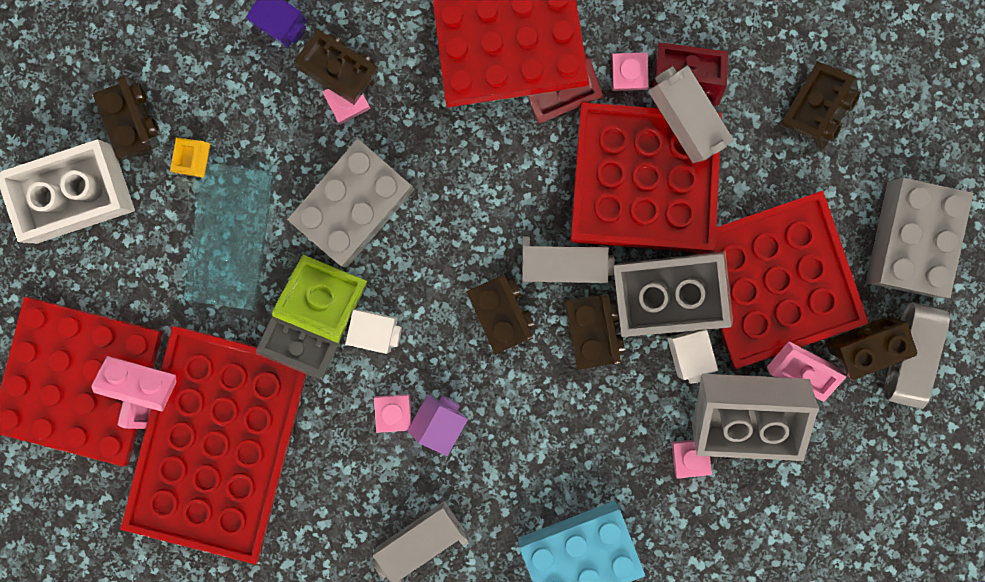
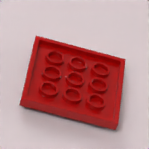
[433,0,589,108]
[570,102,722,253]
[693,191,869,369]
[0,297,163,467]

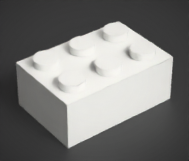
[0,139,135,244]

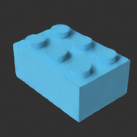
[519,501,645,582]

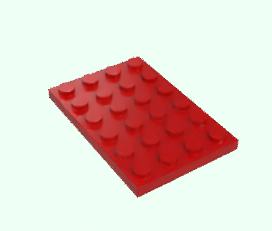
[120,325,307,565]

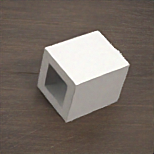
[345,309,402,354]
[667,329,718,384]

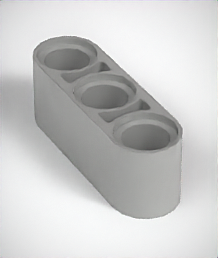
[884,302,950,409]

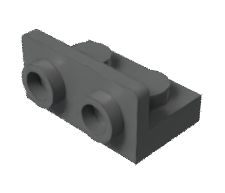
[256,316,341,381]

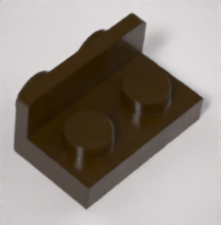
[294,29,378,105]
[782,61,860,149]
[93,75,160,161]
[466,274,536,355]
[564,294,625,370]
[825,316,917,380]

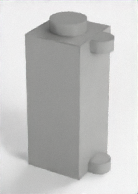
[648,66,734,163]
[522,236,615,283]
[373,501,469,582]

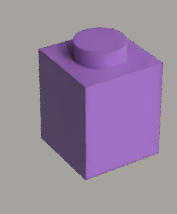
[407,395,468,456]

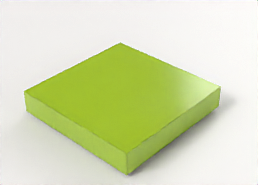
[272,255,367,343]

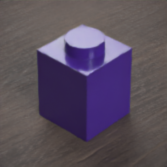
[245,0,307,49]

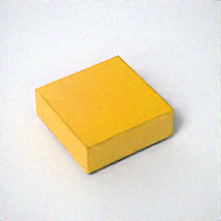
[170,137,211,178]

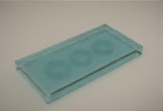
[184,163,275,310]

